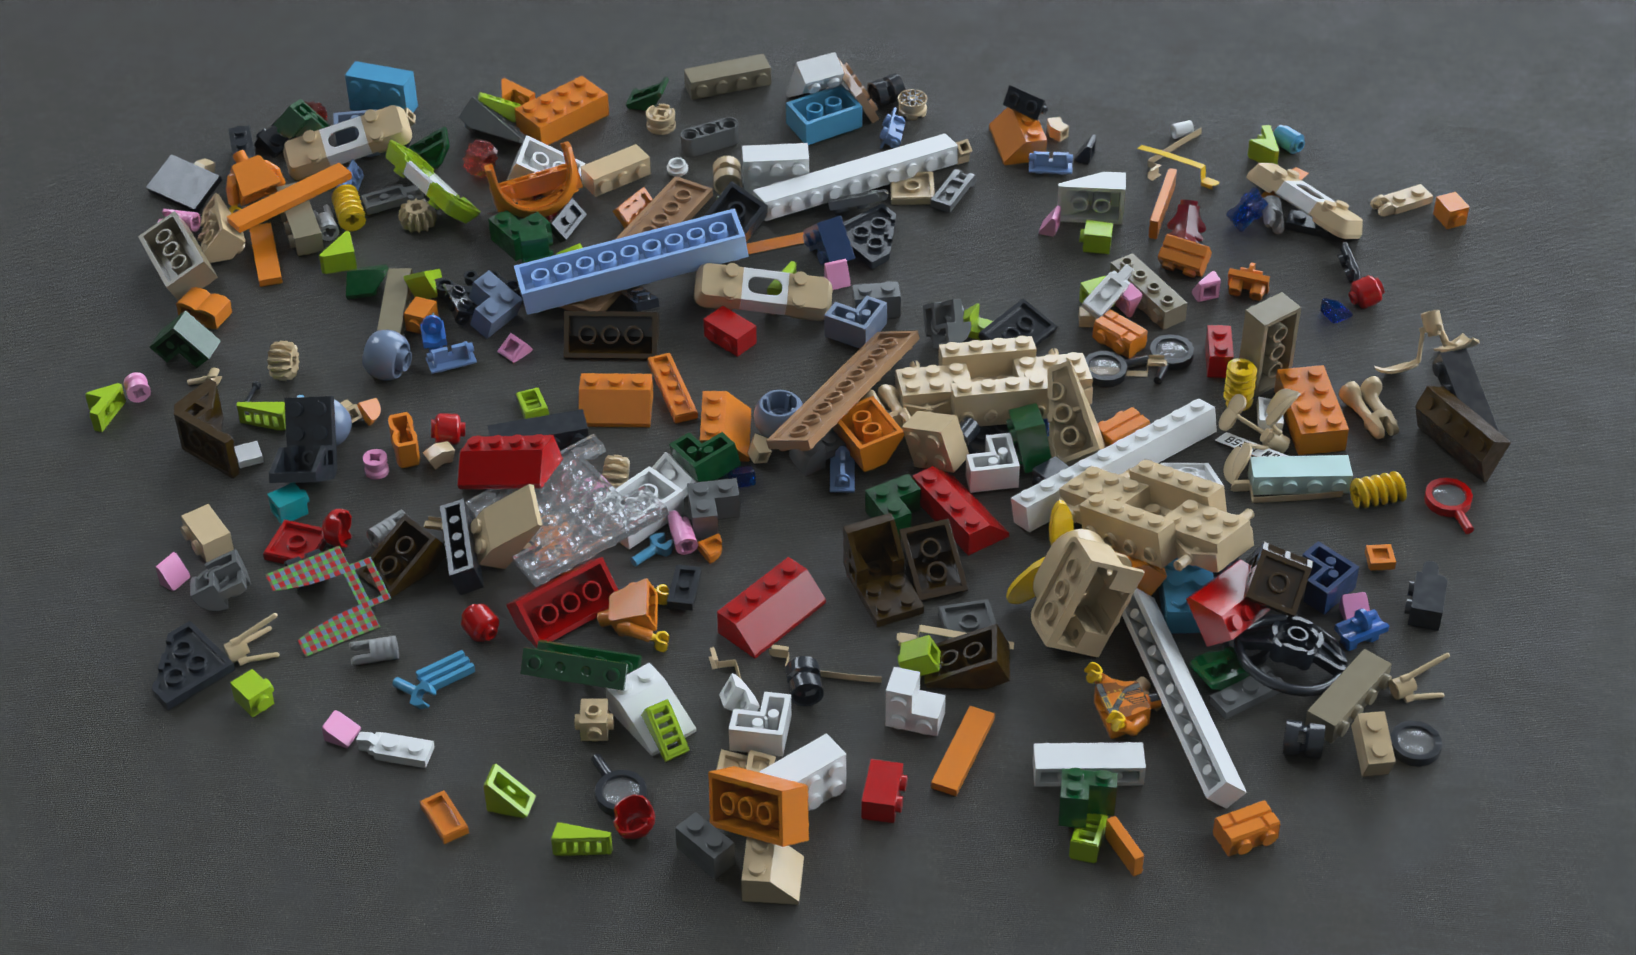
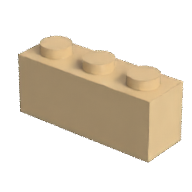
[581,144,651,197]

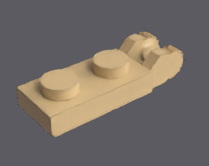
[1370,184,1433,217]

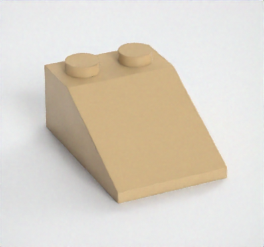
[470,484,543,569]

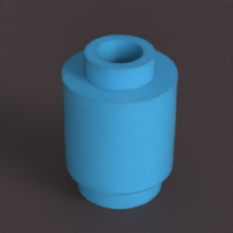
[1273,125,1305,154]

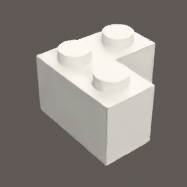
[966,433,1020,493]
[885,667,946,736]
[729,692,792,756]

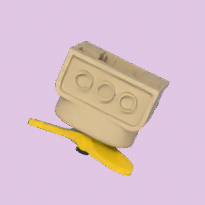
[1006,500,1145,657]

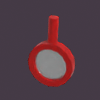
[1424,478,1474,534]

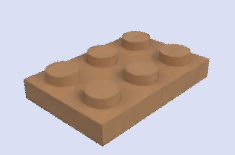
[838,58,879,124]

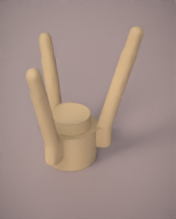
[223,613,279,666]
[1389,653,1450,703]

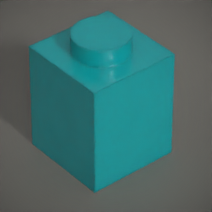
[267,482,309,524]

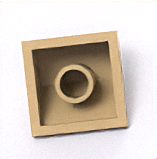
[741,837,804,905]

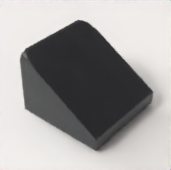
[1074,135,1097,164]

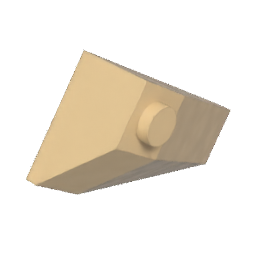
[198,193,246,263]
[1047,360,1106,465]

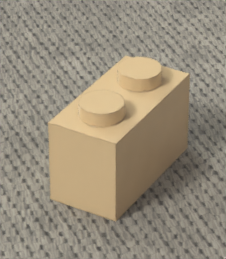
[180,504,234,563]
[1351,711,1396,776]

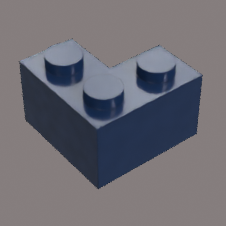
[803,216,855,267]
[1302,541,1359,614]

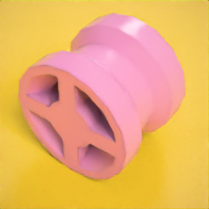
[123,373,151,403]
[363,449,389,480]

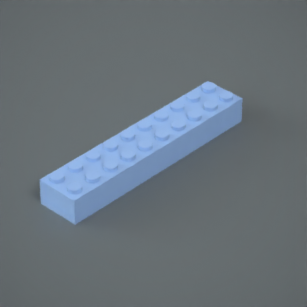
[514,209,749,315]

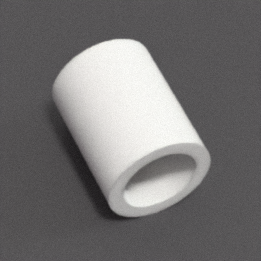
[1170,120,1194,139]

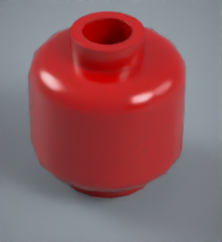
[1348,275,1385,309]
[431,413,465,445]
[461,604,500,642]

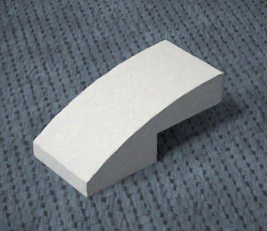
[719,674,760,711]

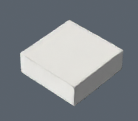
[234,441,264,468]

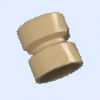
[713,156,742,195]

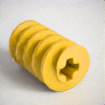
[331,184,366,232]
[1223,358,1257,411]
[1350,471,1407,509]

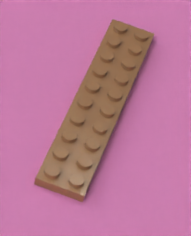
[560,176,713,311]
[766,331,920,451]

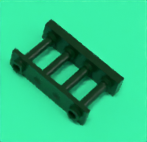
[520,640,642,691]

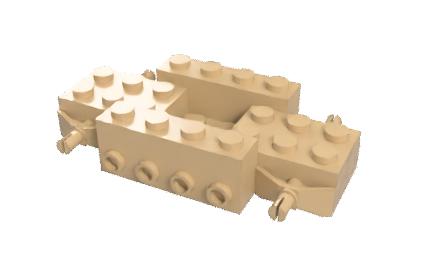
[895,336,1093,426]
[1059,459,1254,572]

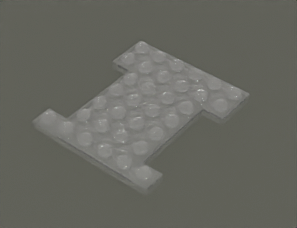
[466,434,669,587]

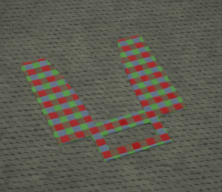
[265,546,392,657]

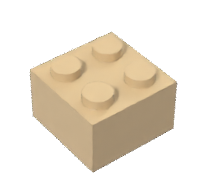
[902,411,969,472]

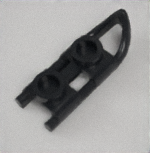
[1337,242,1362,292]

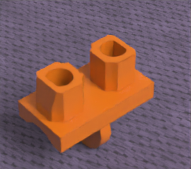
[1228,262,1270,301]

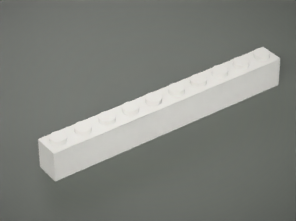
[753,134,958,221]
[1011,399,1217,532]
[1122,588,1247,809]

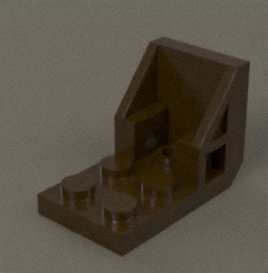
[174,378,240,478]
[843,513,924,628]
[1244,542,1313,618]

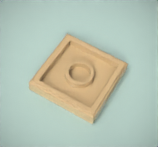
[890,172,935,205]

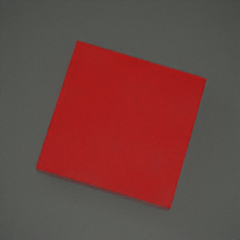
[263,519,327,564]

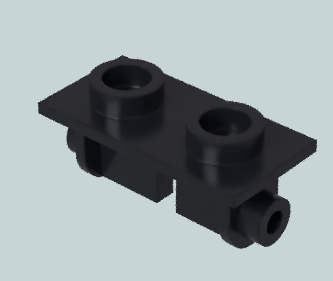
[1002,85,1048,121]
[443,283,475,325]

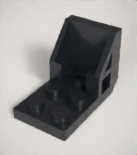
[269,396,337,483]

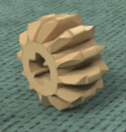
[398,198,437,233]
[267,341,300,381]
[601,455,630,492]

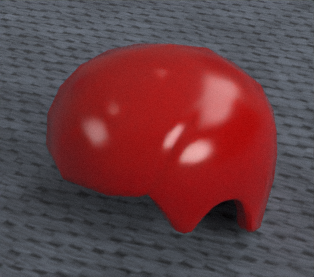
[322,509,352,548]
[613,794,655,840]

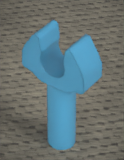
[630,532,674,567]
[392,677,436,709]

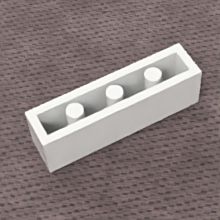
[1032,742,1146,786]

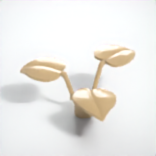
[1374,310,1480,374]
[1219,389,1301,485]

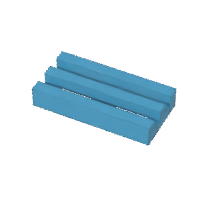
[416,650,475,694]

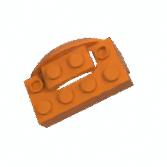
[484,141,583,218]

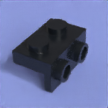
[254,120,297,158]

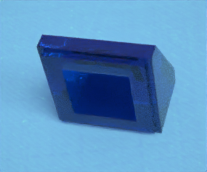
[1320,298,1353,324]
[727,466,756,488]

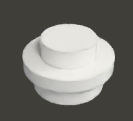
[667,158,688,177]

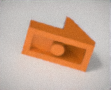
[501,78,535,105]

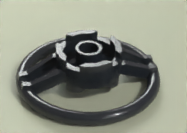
[1234,614,1348,697]

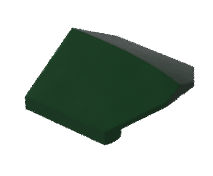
[626,77,669,111]
[410,126,450,170]
[346,264,389,300]
[1190,646,1249,690]

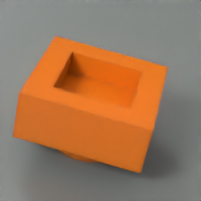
[1365,544,1396,570]

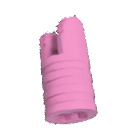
[157,209,201,232]
[667,510,698,555]

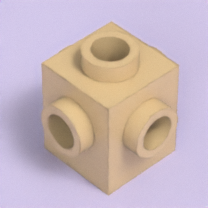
[575,699,614,741]

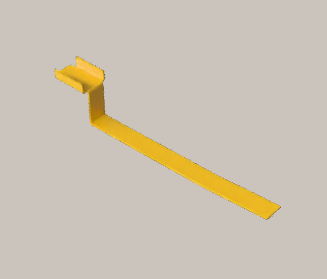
[1137,145,1220,190]

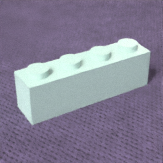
[1248,455,1353,495]

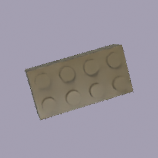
[138,211,218,301]
[1239,292,1301,397]

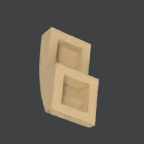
[716,749,776,772]

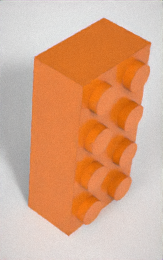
[515,76,609,145]
[1274,365,1349,455]
[709,766,809,847]

